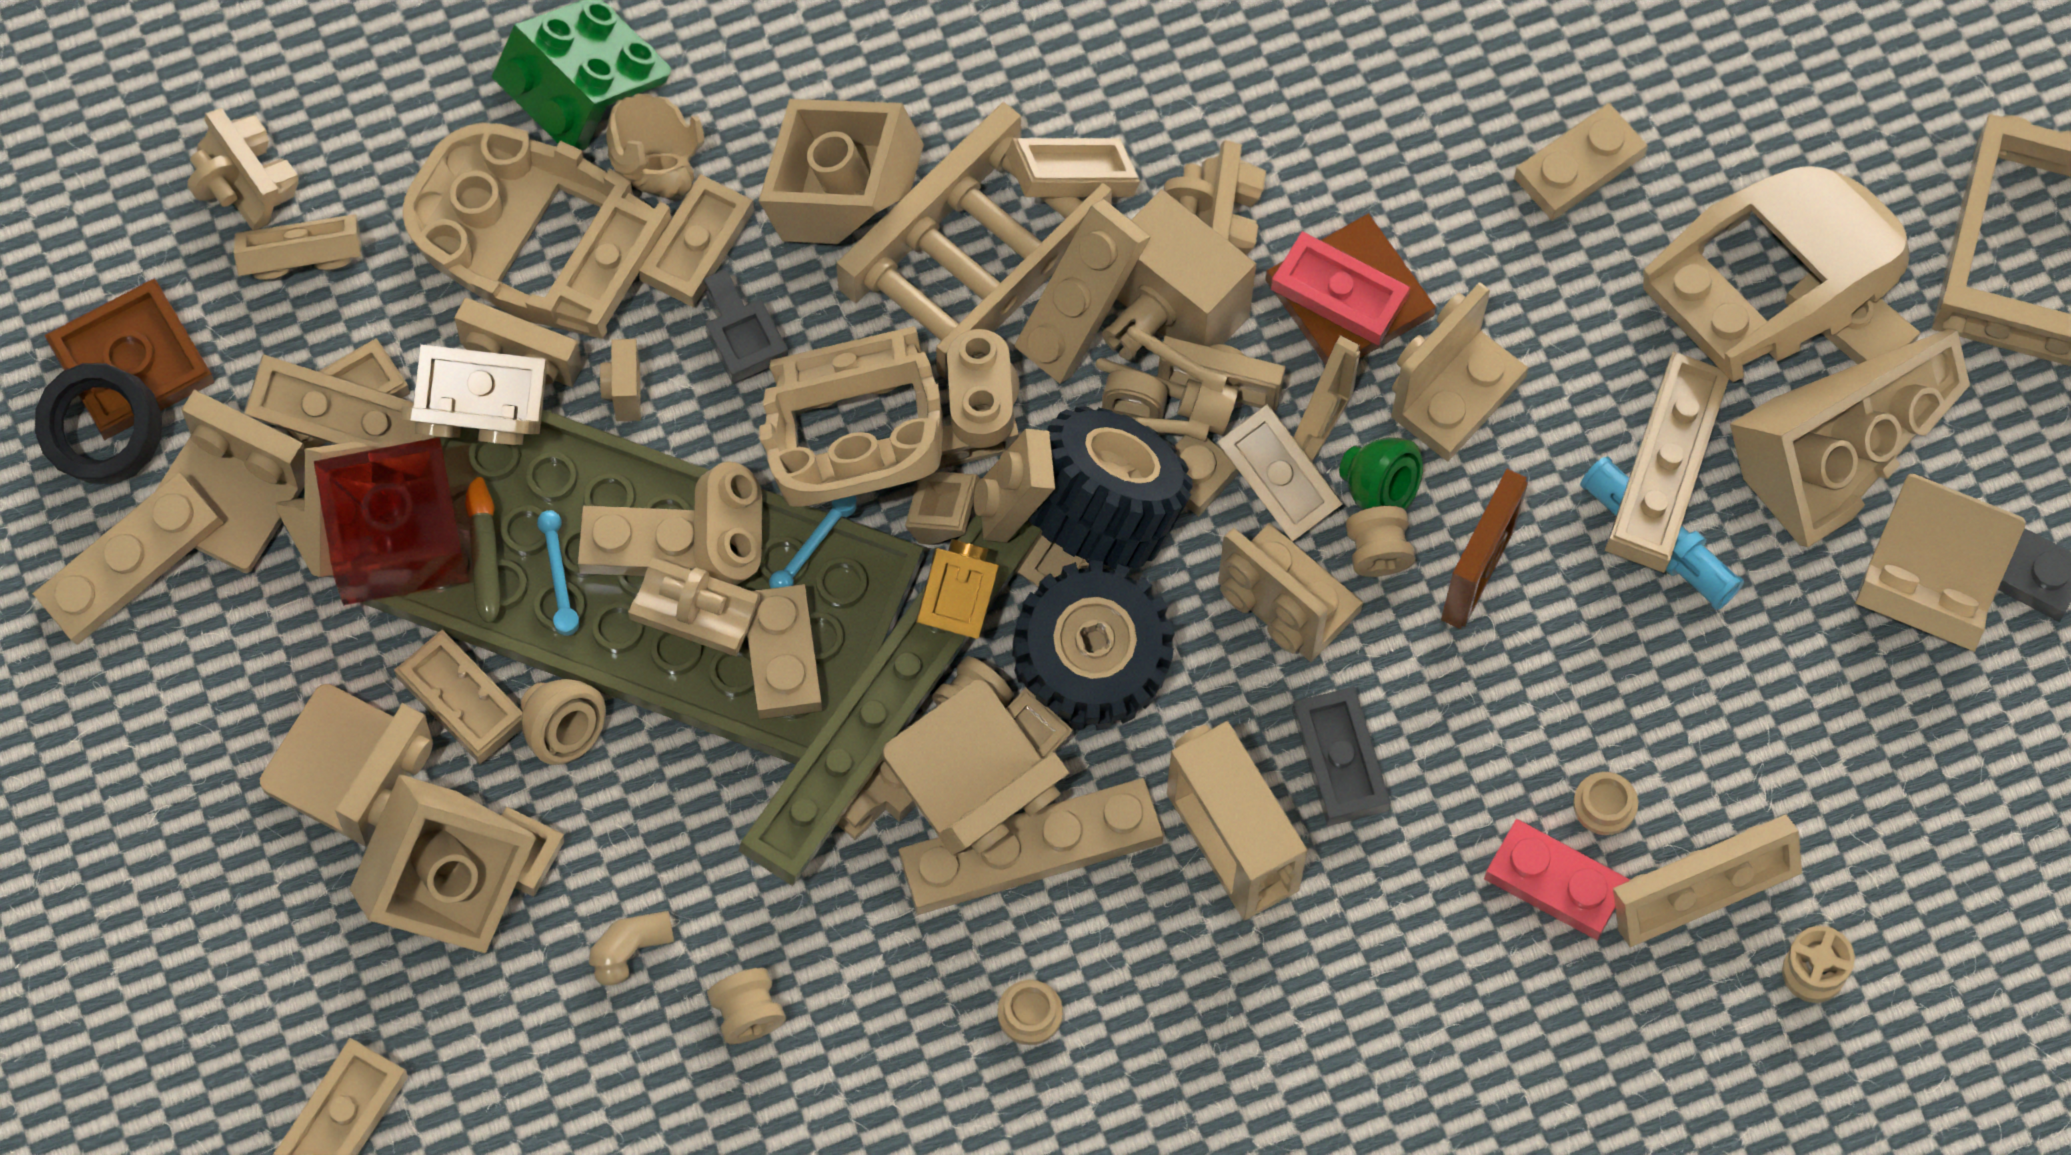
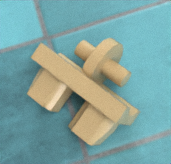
[187,108,299,230]
[1163,139,1266,255]
[628,557,760,657]

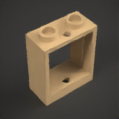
[1166,721,1307,921]

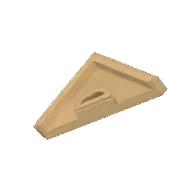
[1293,336,1360,463]

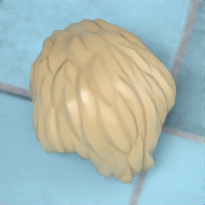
[606,94,705,198]

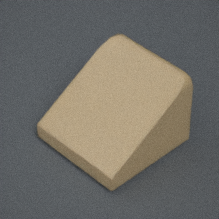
[905,471,980,545]

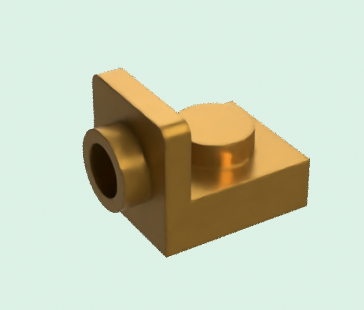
[916,539,999,639]

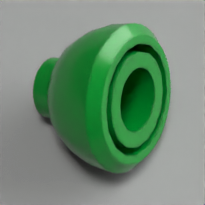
[1339,437,1423,510]

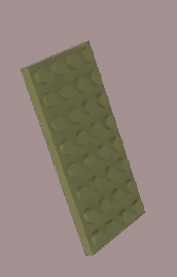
[359,409,924,764]

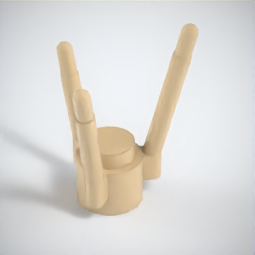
[1096,326,1238,441]

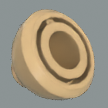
[521,679,606,765]

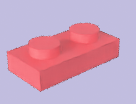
[1271,231,1410,346]
[1484,818,1630,941]

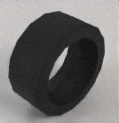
[35,363,162,484]

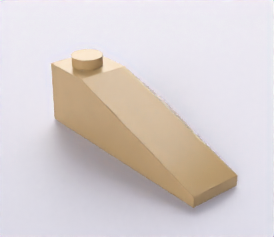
[1730,328,1970,547]

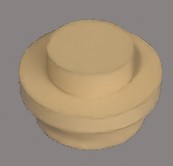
[1573,772,1638,835]
[997,980,1063,1045]

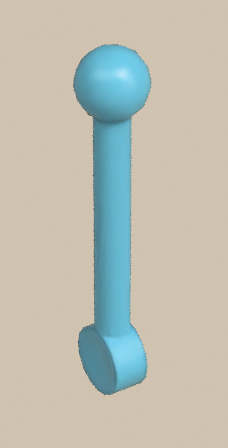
[769,495,857,589]
[537,510,579,636]

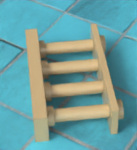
[836,101,1112,379]

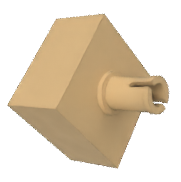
[1102,189,1256,360]

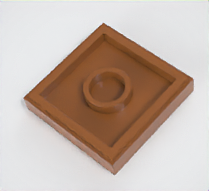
[1265,213,1436,365]
[45,278,215,441]
[1441,468,1528,630]

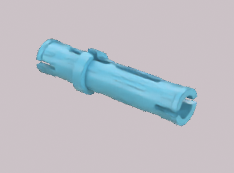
[1580,456,1744,610]

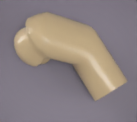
[589,910,674,985]

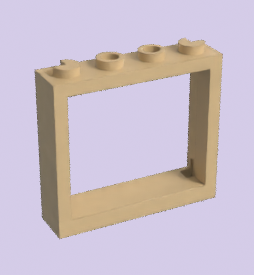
[1931,114,2071,366]

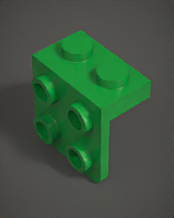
[491,0,671,151]

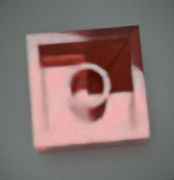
[313,437,469,606]

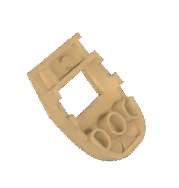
[403,123,671,339]
[1643,166,1909,382]
[759,326,943,507]

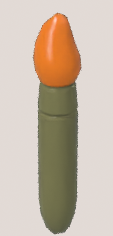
[465,477,500,623]

